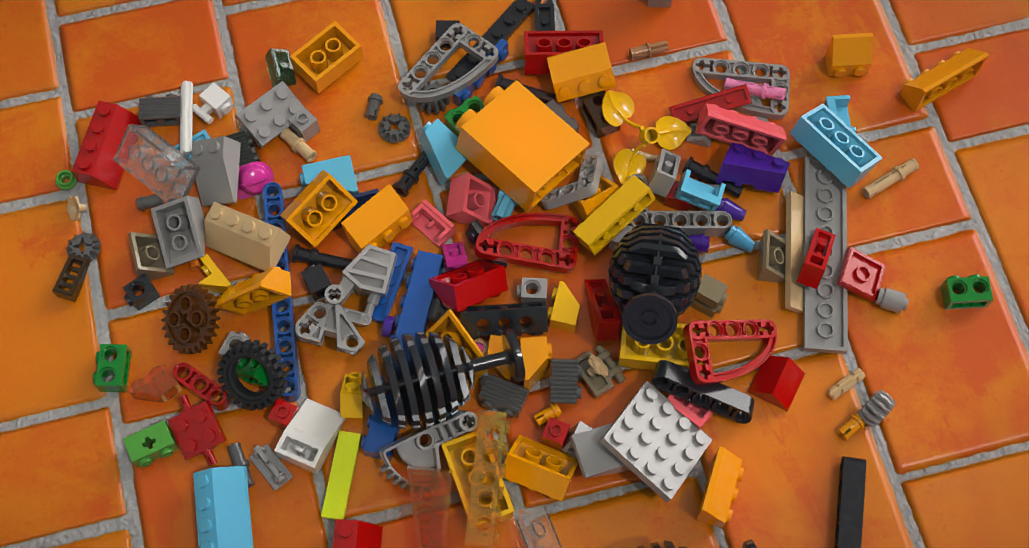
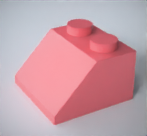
[446,173,497,226]

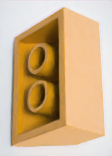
[547,42,617,102]
[280,170,358,247]
[341,184,413,254]
[214,267,292,316]
[425,310,486,386]
[501,435,579,502]
[696,446,744,528]

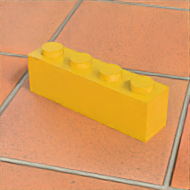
[573,175,656,255]

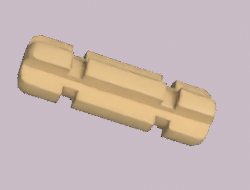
[827,368,865,400]

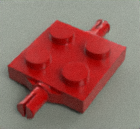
[168,394,227,466]

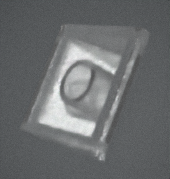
[513,507,562,548]

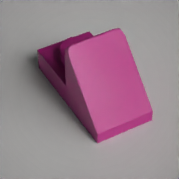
[442,241,468,272]

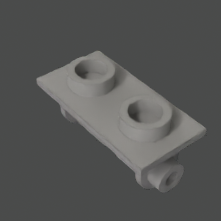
[249,444,293,491]

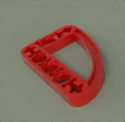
[474,213,579,273]
[683,319,777,385]

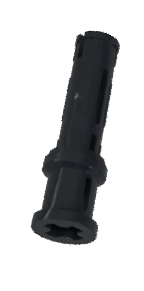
[495,74,556,104]
[392,150,429,197]
[683,157,744,198]
[292,244,353,270]

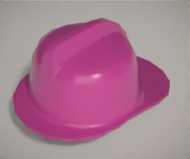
[237,161,274,199]

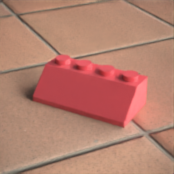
[695,103,787,156]

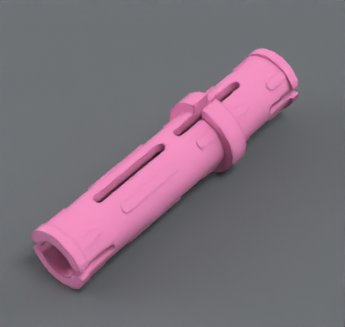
[724,78,786,101]

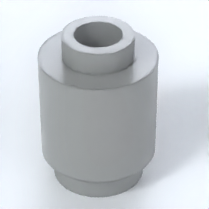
[875,287,909,314]

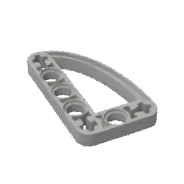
[398,23,498,103]
[692,58,790,120]

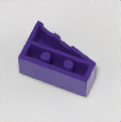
[716,142,790,193]

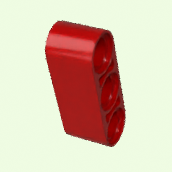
[173,362,230,411]

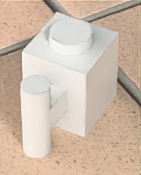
[193,82,234,124]

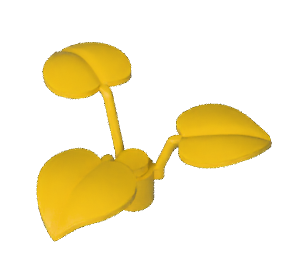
[602,90,692,185]

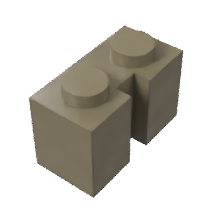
[690,274,728,318]

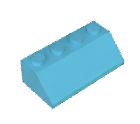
[790,104,882,188]
[193,466,254,548]

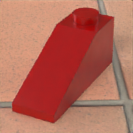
[796,228,836,289]
[584,279,621,341]

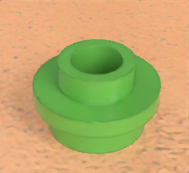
[55,170,77,190]

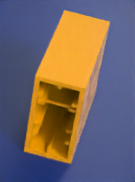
[455,80,590,213]

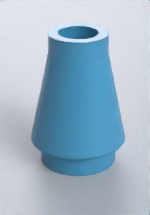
[724,225,756,253]

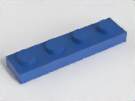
[453,38,509,106]
[371,242,414,324]

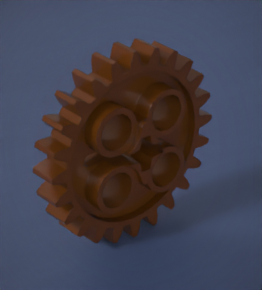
[162,284,221,354]

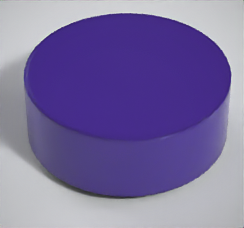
[382,316,396,338]

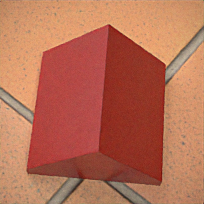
[748,355,805,411]

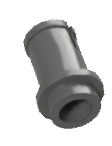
[365,93,383,120]
[136,192,164,211]

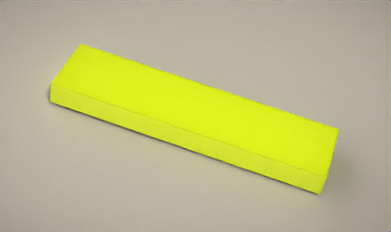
[321,431,361,520]

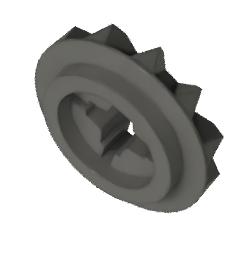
[379,113,411,143]
[66,231,101,262]

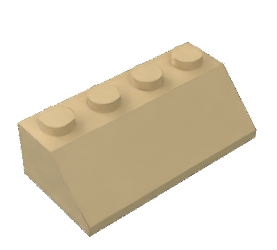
[204,202,291,271]

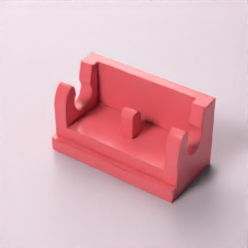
[411,199,455,248]
[667,394,713,430]

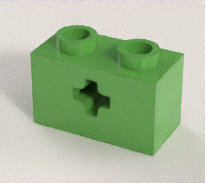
[123,420,178,468]

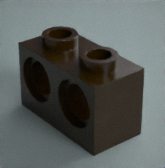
[581,90,620,139]

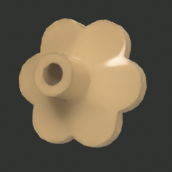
[66,196,86,221]
[587,354,609,377]

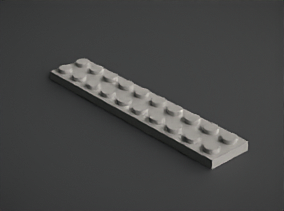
[803,156,848,354]

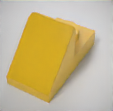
[198,254,232,294]

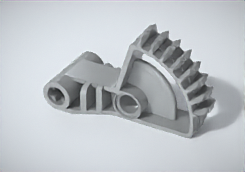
[379,410,479,493]

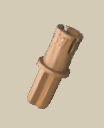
[629,41,669,61]

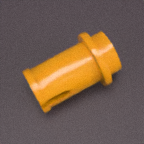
[533,403,562,427]
[837,414,866,441]

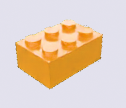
[290,21,364,93]

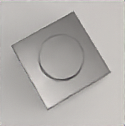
[427,298,453,323]

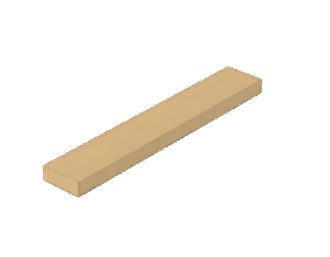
[785,191,804,314]

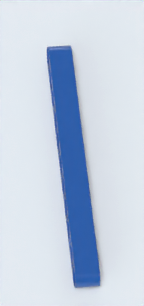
[263,182,301,402]

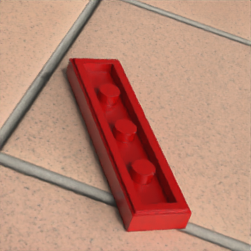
[669,84,752,124]

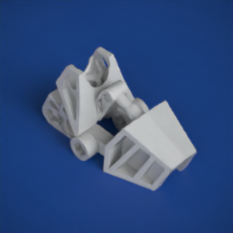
[295,244,397,355]

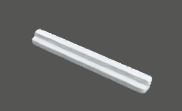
[180,81,193,155]

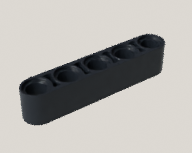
[652,360,755,424]
[834,456,866,548]

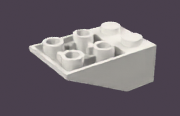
[274,398,346,475]

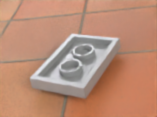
[235,81,304,148]

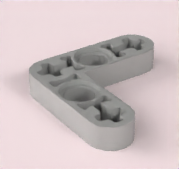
[541,155,602,210]

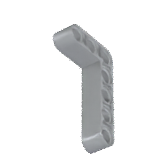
[629,173,732,237]

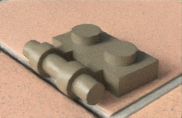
[577,345,626,399]

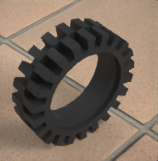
[217,339,288,411]

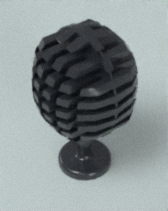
[608,223,702,344]
[360,329,525,429]

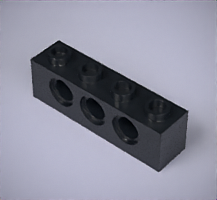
[460,301,548,340]

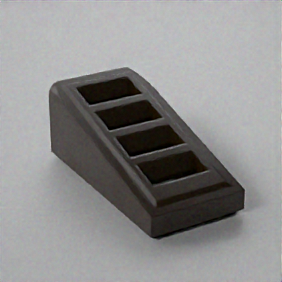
[52,254,90,302]

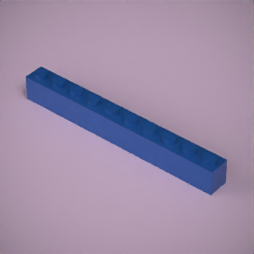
[361,250,444,462]

